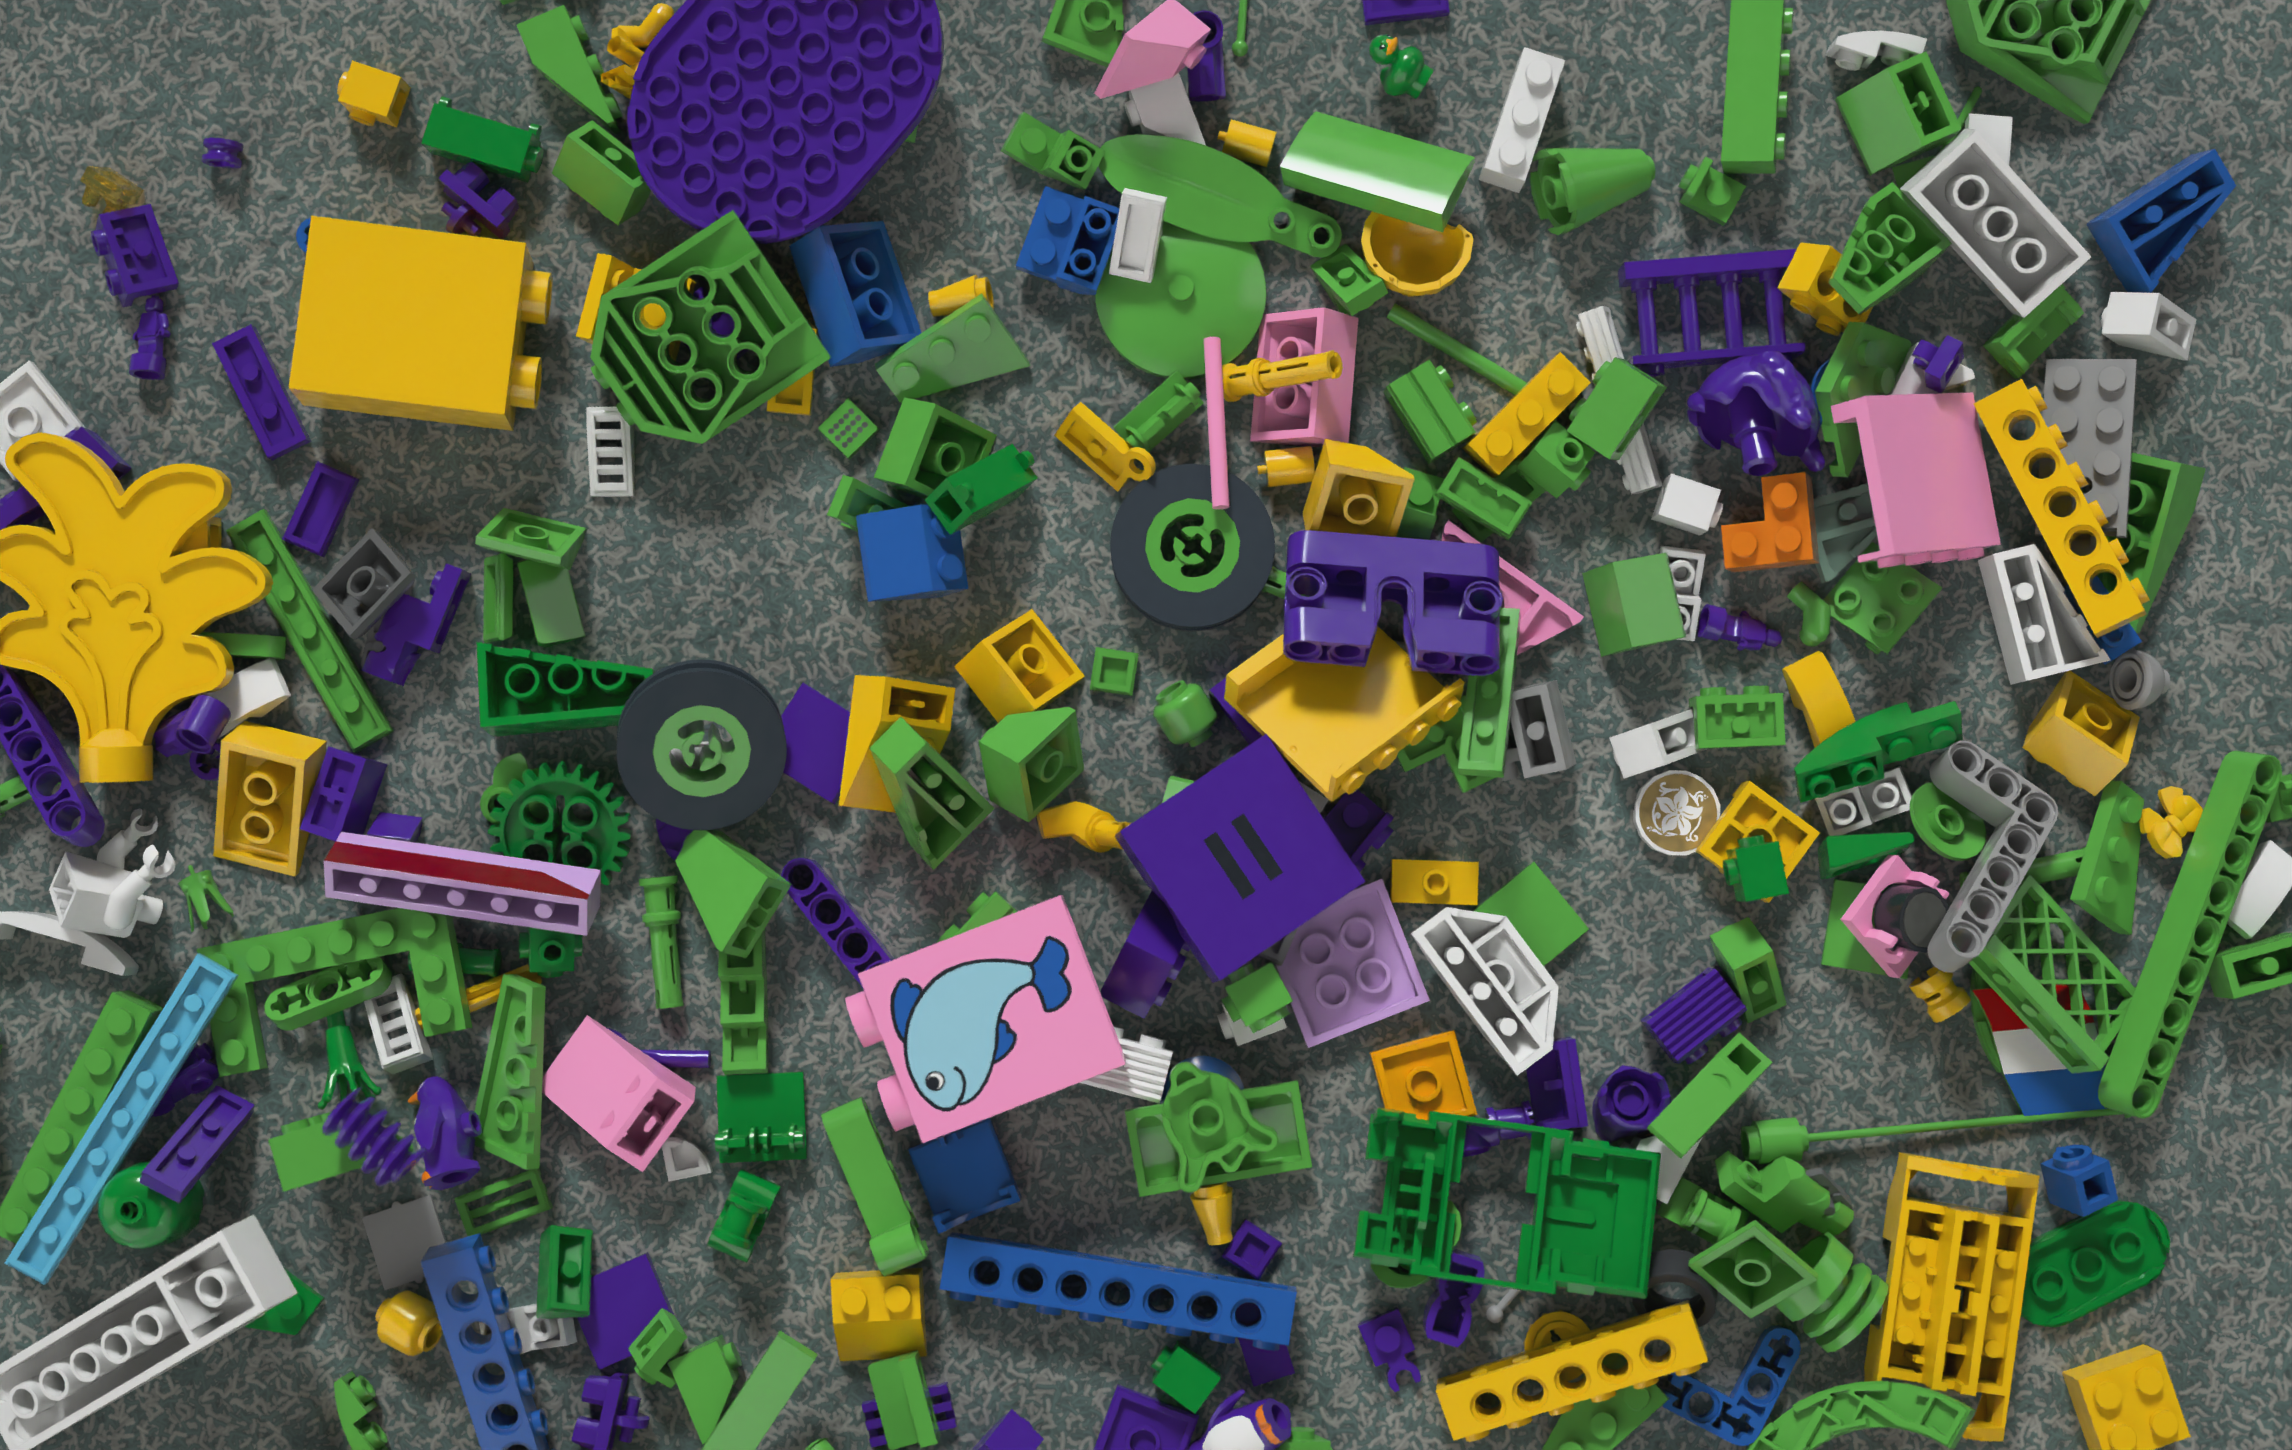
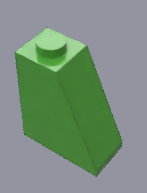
[675,829,792,958]

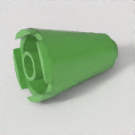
[1530,148,1656,235]

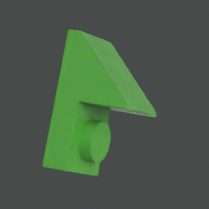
[1310,244,1388,316]
[1396,467,1444,540]
[827,475,909,532]

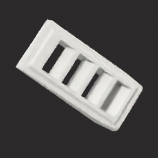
[586,407,635,497]
[364,974,433,1074]

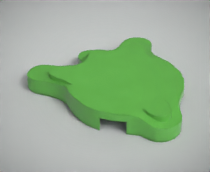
[1162,1062,1279,1193]

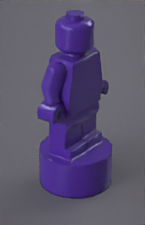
[129,295,171,380]
[1697,604,1782,651]

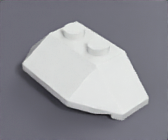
[1411,907,1559,1076]

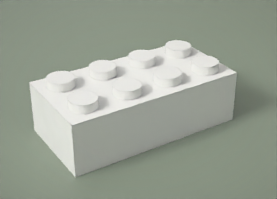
[1900,129,2091,318]

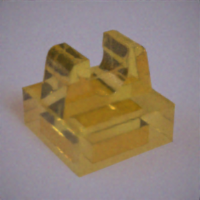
[80,166,144,213]

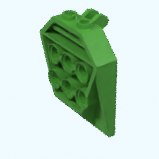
[1946,0,2151,124]
[590,209,831,444]

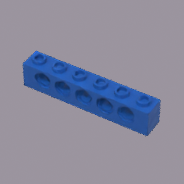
[420,1233,555,1450]

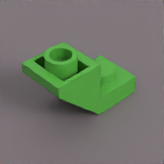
[1001,112,1105,190]

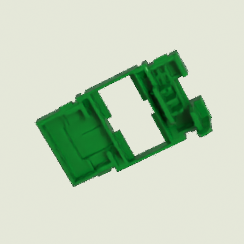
[1353,1108,1661,1299]

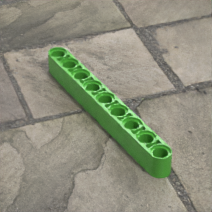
[2098,750,2282,1119]

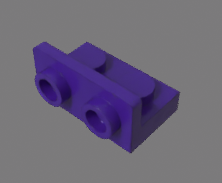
[91,204,179,308]
[1324,789,1394,872]

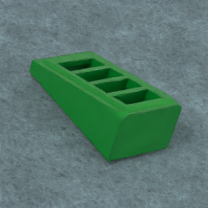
[1818,832,1914,879]

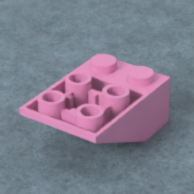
[542,1015,696,1172]

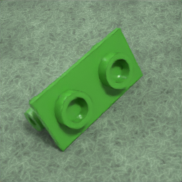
[1113,370,1204,452]

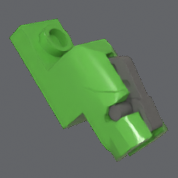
[1715,1151,1854,1236]

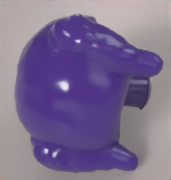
[1687,351,1826,476]

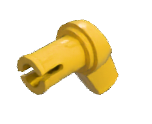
[1037,801,1132,853]

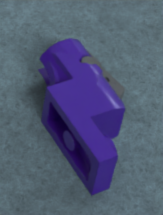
[361,563,471,686]

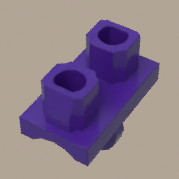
[438,161,520,240]
[572,1372,650,1450]

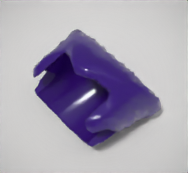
[1592,1065,1672,1144]

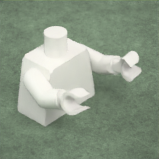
[49,809,175,938]

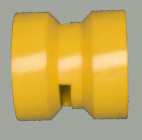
[1909,966,1971,1023]

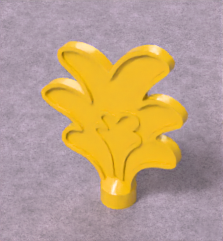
[0,432,273,783]

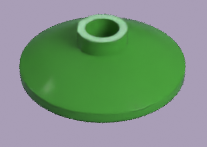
[1910,782,1986,861]

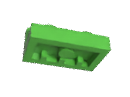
[1688,686,1786,749]

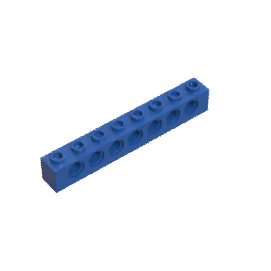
[940,1232,1297,1351]

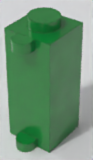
[421,96,544,183]
[925,444,1038,535]

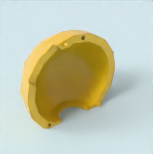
[1361,212,1474,297]

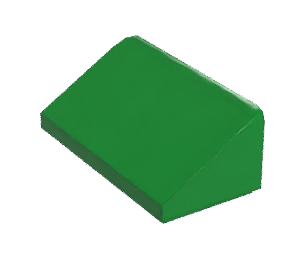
[536,1225,593,1319]

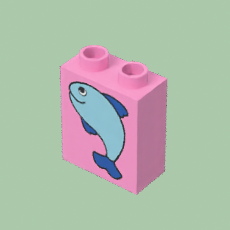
[845,895,1126,1143]

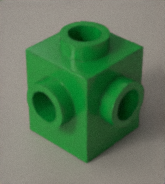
[519,927,583,978]

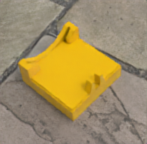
[1695,781,1820,903]

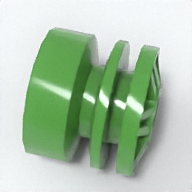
[1774,1232,1889,1353]

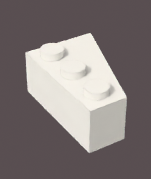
[1978,544,2110,685]

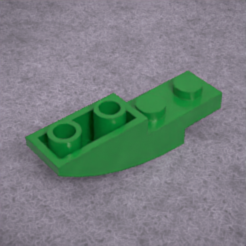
[1794,701,1963,803]

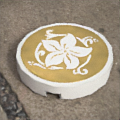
[1633,770,1720,856]

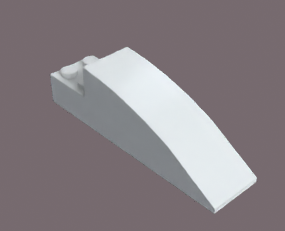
[0,1215,297,1450]

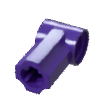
[1186,10,1226,102]
[153,695,231,757]

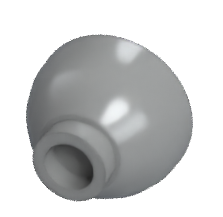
[2109,649,2170,710]

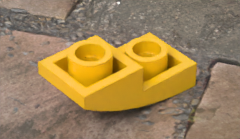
[1782,651,1856,748]

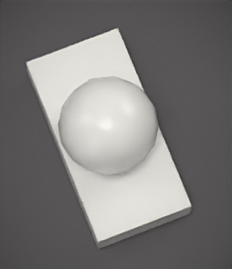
[1109,188,1167,283]

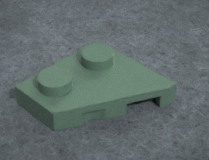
[1813,483,1877,584]

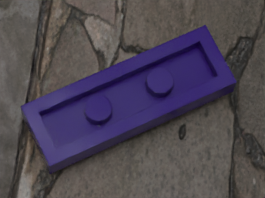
[212,324,311,460]
[140,1085,255,1203]

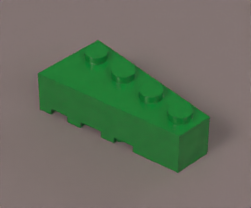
[476,642,655,737]

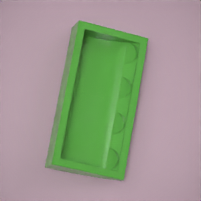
[1280,111,1475,232]
[1125,1080,1312,1197]

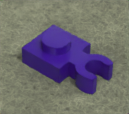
[1357,1307,1421,1392]

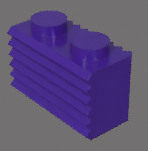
[1640,967,1747,1064]

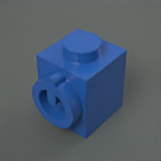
[2040,1145,2118,1217]

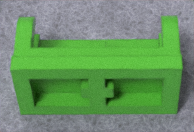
[1983,284,2084,379]

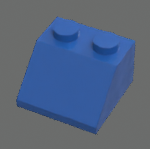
[856,504,969,602]

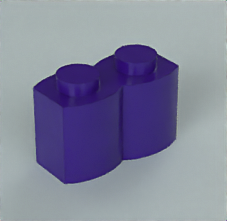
[1423,1249,1485,1348]

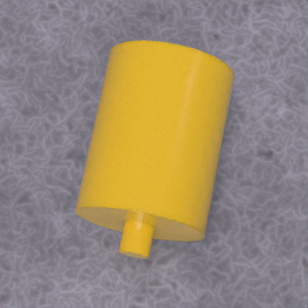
[1217,119,1277,167]
[1257,446,1315,487]

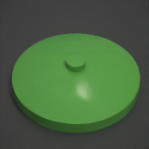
[1095,221,1266,379]

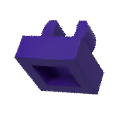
[1912,335,1964,393]

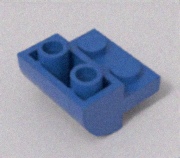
[1016,186,1120,295]

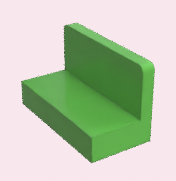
[868,1350,941,1450]

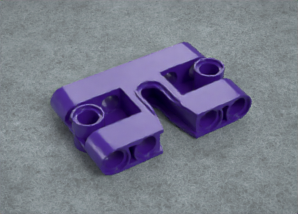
[1283,530,1503,676]

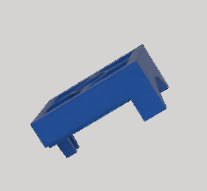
[908,1117,1022,1233]

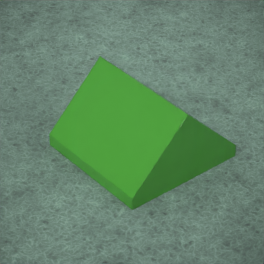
[1582,553,1686,657]

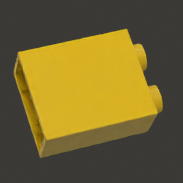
[289,215,553,431]

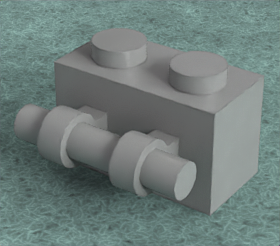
[1501,680,1577,781]

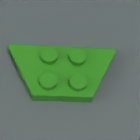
[1815,322,1912,477]

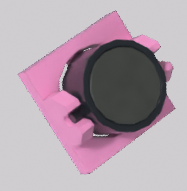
[1840,854,1950,978]

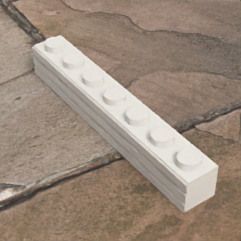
[1577,306,1663,494]

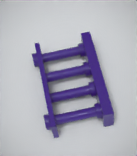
[1618,249,1805,377]

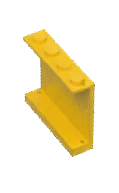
[1224,626,1465,802]

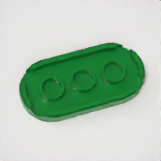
[2020,1200,2170,1327]

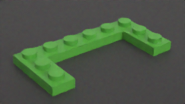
[197,908,473,1077]

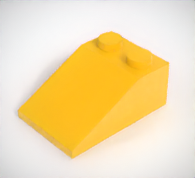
[213,721,327,877]

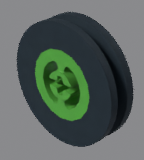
[1110,464,1275,632]
[617,659,787,830]

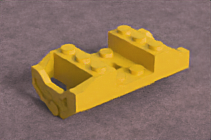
[1864,1152,2040,1441]

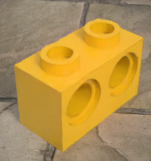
[1777,243,1873,336]

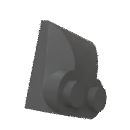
[312,528,416,640]

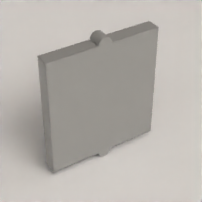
[362,1194,447,1290]

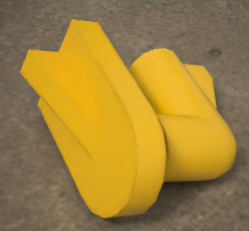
[601,27,645,99]

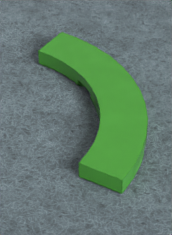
[1746,1381,1976,1450]

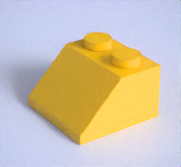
[1303,439,1415,537]
[954,609,1085,723]
[2023,670,2140,796]
[831,1268,927,1361]

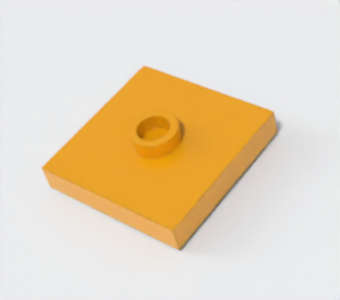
[1369,1030,1477,1120]

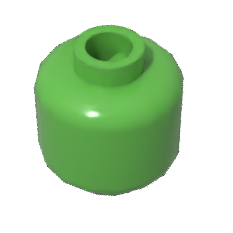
[1153,680,1217,747]

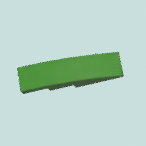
[718,929,768,1075]

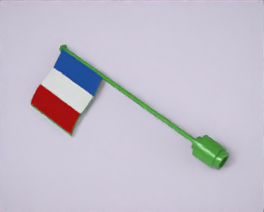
[1741,985,2131,1165]

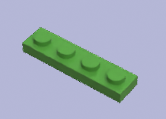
[1458,608,1521,778]

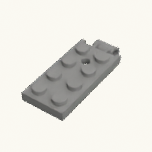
[2035,359,2137,570]

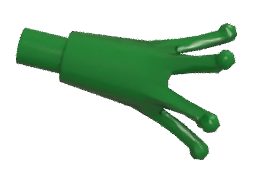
[317,1010,382,1110]

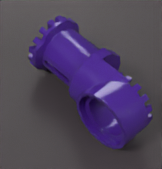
[1463,1101,1535,1157]

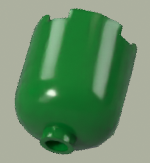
[98,1158,204,1249]

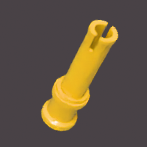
[1222,350,1343,402]

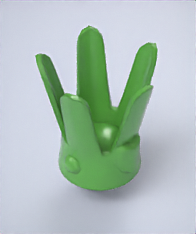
[178,865,234,932]

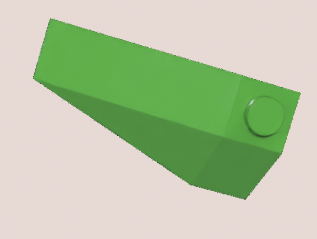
[1828,182,1952,314]
[2097,452,2206,634]

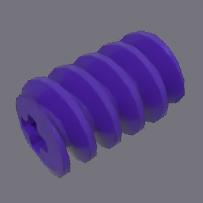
[322,1087,427,1186]

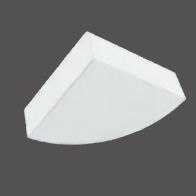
[662,1137,713,1181]

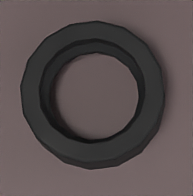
[1632,1249,1717,1328]

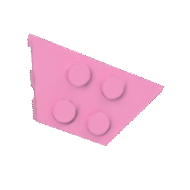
[1441,520,1584,655]

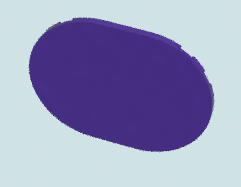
[627,0,944,244]

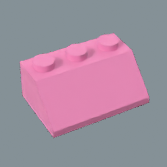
[1250,307,1359,447]

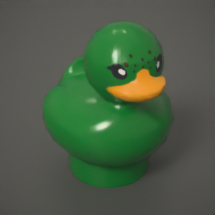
[1369,34,1434,99]

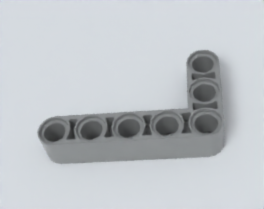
[1927,741,2059,973]

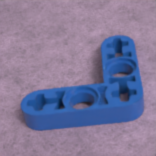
[1660,1325,1801,1446]

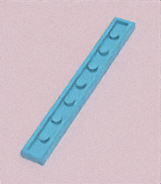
[5,953,239,1285]

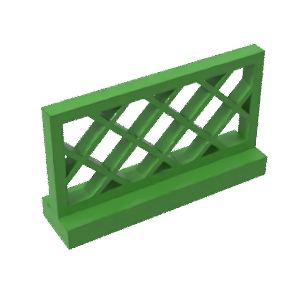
[1958,874,2136,1074]

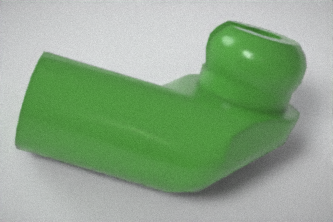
[1787,581,1831,647]

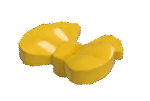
[2139,786,2203,859]

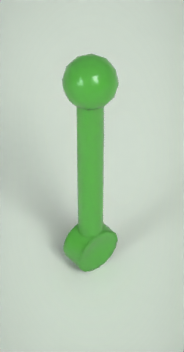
[1231,0,1248,57]

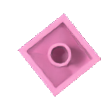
[1094,0,1211,99]

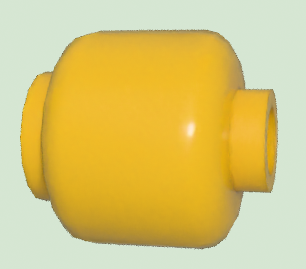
[375,1290,443,1356]

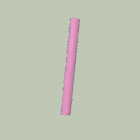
[1204,337,1230,509]

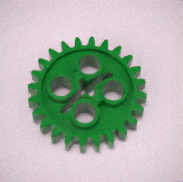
[488,761,633,886]

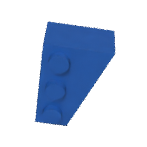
[2086,149,2236,293]

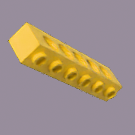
[1973,379,2150,638]
[1436,1300,1708,1442]

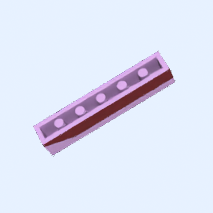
[324,832,601,936]

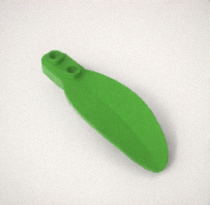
[1098,134,1342,257]

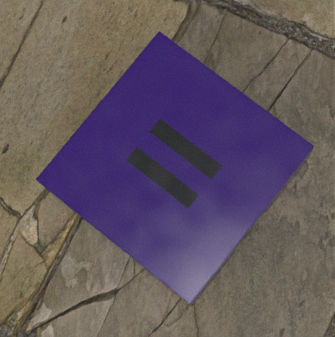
[1114,734,1366,983]

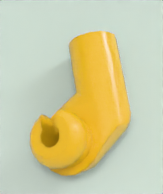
[618,3,675,48]

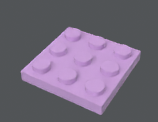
[1275,879,1430,1048]

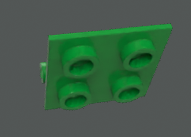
[715,1072,807,1163]

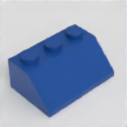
[789,221,922,367]

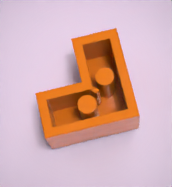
[1721,472,1819,572]

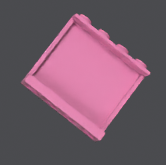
[1831,392,2001,568]

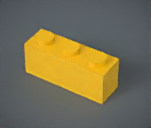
[1462,352,1591,478]

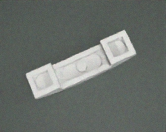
[0,911,139,976]

